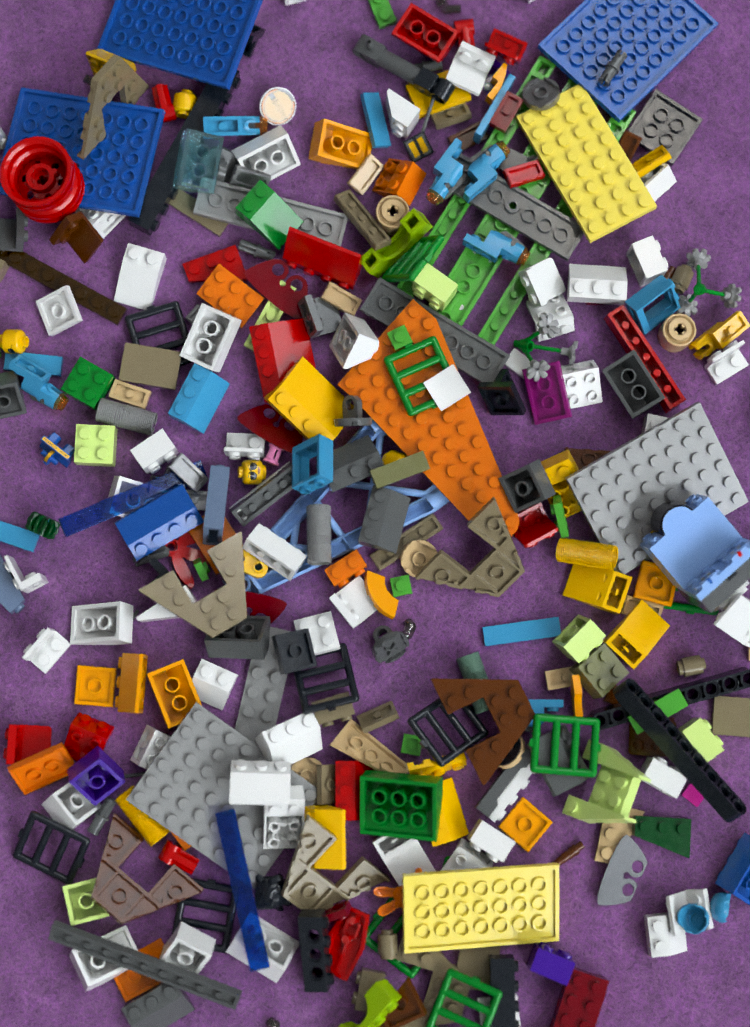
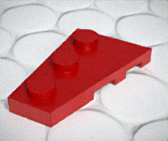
[183,244,248,282]

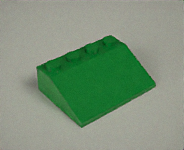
[360,770,443,842]

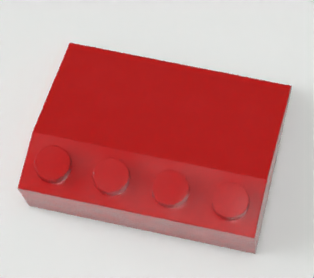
[283,227,362,290]
[249,318,316,404]

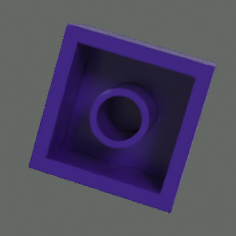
[67,746,125,806]
[526,942,576,986]

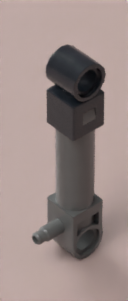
[352,34,456,105]

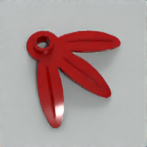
[165,532,209,589]

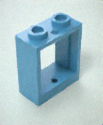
[625,275,681,335]
[292,434,333,495]

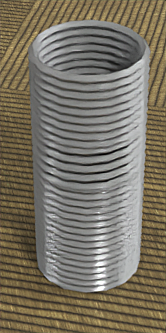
[95,398,158,436]
[306,504,332,565]

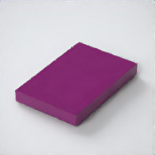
[522,361,572,425]

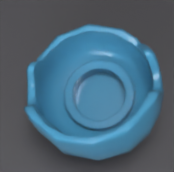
[710,892,732,923]
[677,903,709,934]

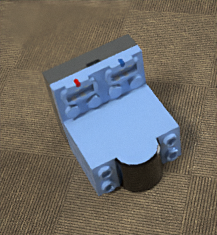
[640,494,750,613]

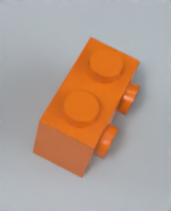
[324,549,367,588]

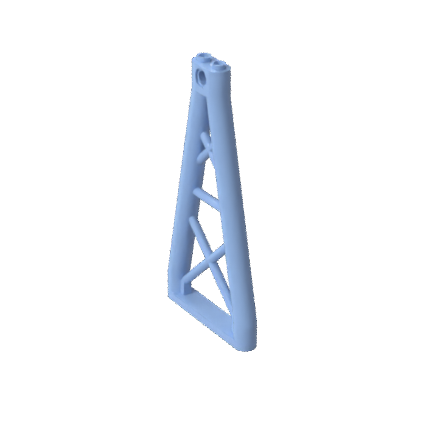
[223,419,449,594]

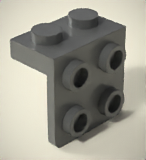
[0,207,28,252]

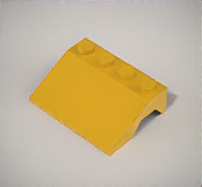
[263,356,354,440]

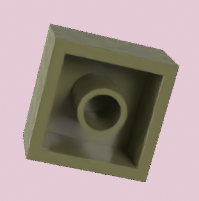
[569,643,629,699]

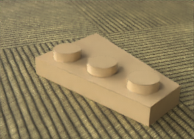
[594,808,645,864]

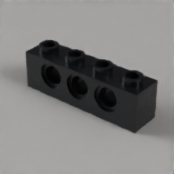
[297,909,334,992]

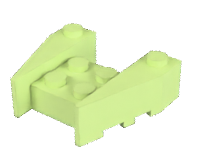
[562,739,651,824]

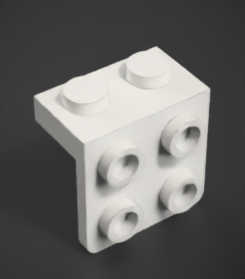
[518,258,566,307]
[526,294,575,342]

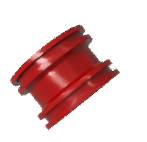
[0,136,85,223]

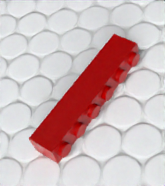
[604,304,686,413]

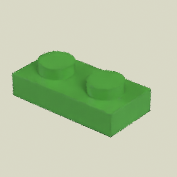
[368,0,397,29]
[550,495,569,538]

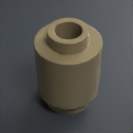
[671,264,694,294]
[676,655,706,677]
[377,929,398,960]

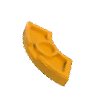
[364,570,399,619]
[571,675,583,717]

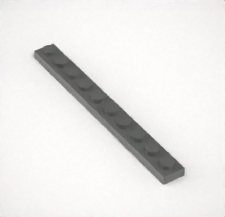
[48,920,242,1010]

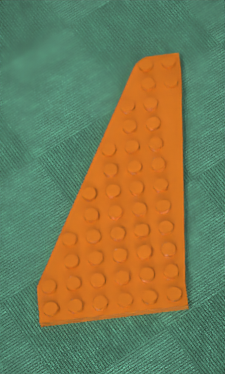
[337,299,519,536]

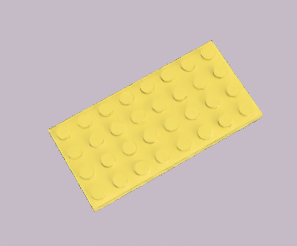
[516,84,657,243]
[402,862,559,954]

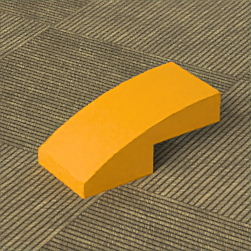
[485,63,507,105]

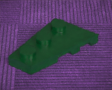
[632,815,692,859]

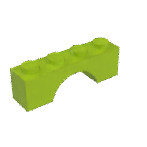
[362,208,433,278]
[339,979,401,1027]

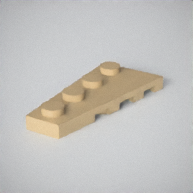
[330,719,409,773]

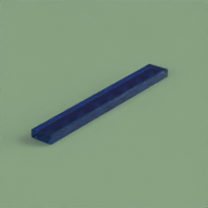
[58,460,207,537]
[215,808,270,972]

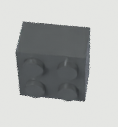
[498,459,556,513]

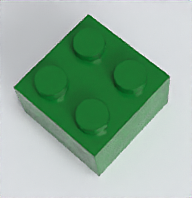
[61,357,116,411]

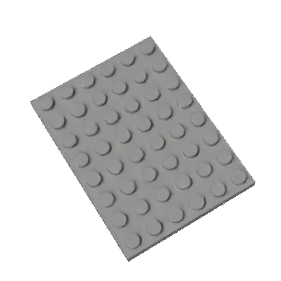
[565,402,749,574]
[126,702,317,890]

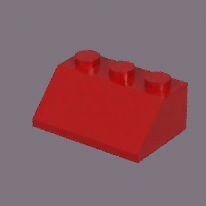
[391,3,459,63]
[336,760,375,821]

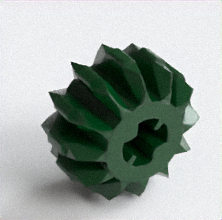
[25,512,60,539]

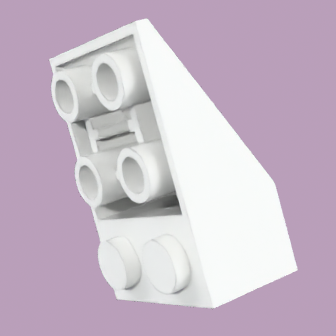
[713,594,750,647]
[263,785,305,849]
[372,836,436,886]

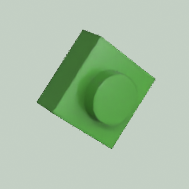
[387,325,413,351]
[193,558,211,582]
[390,574,413,597]
[400,733,421,756]

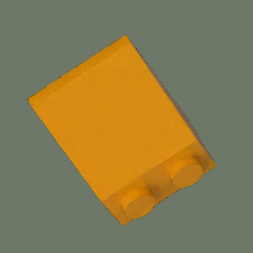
[308,119,372,169]

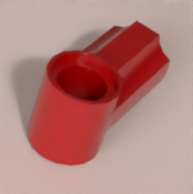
[454,18,475,47]
[152,84,177,123]
[158,840,200,875]

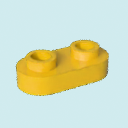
[243,550,268,579]

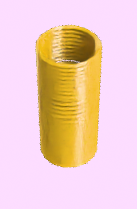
[556,538,618,570]
[115,785,170,847]

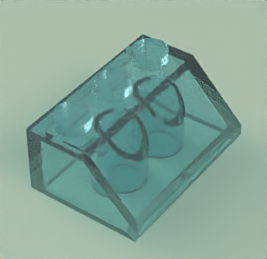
[172,128,224,194]

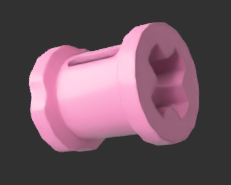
[263,443,285,467]

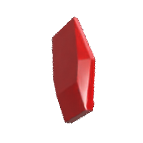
[328,907,370,982]

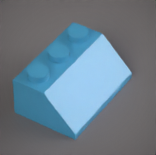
[168,363,230,434]

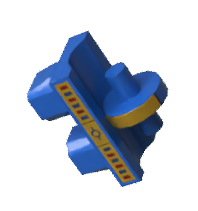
[40,432,75,468]

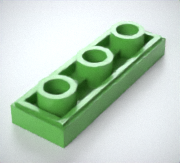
[627,688,688,735]

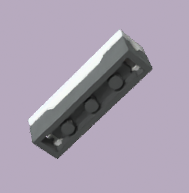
[229,461,292,527]
[475,747,536,823]

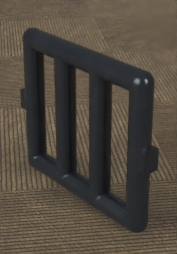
[125,301,192,366]
[293,643,360,714]
[407,698,489,767]
[13,811,91,885]
[171,878,240,953]

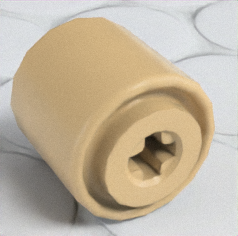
[375,195,409,236]
[657,313,696,353]

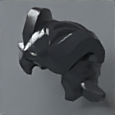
[254,873,292,912]

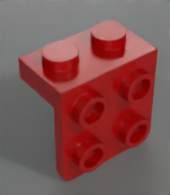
[484,28,528,66]
[513,502,559,548]
[64,712,115,761]
[4,724,52,764]

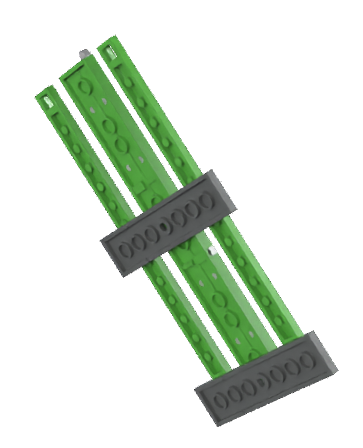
[360,56,636,382]

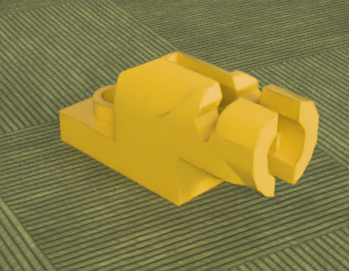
[688,311,750,360]

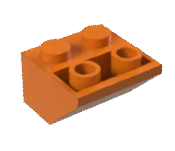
[372,158,427,206]

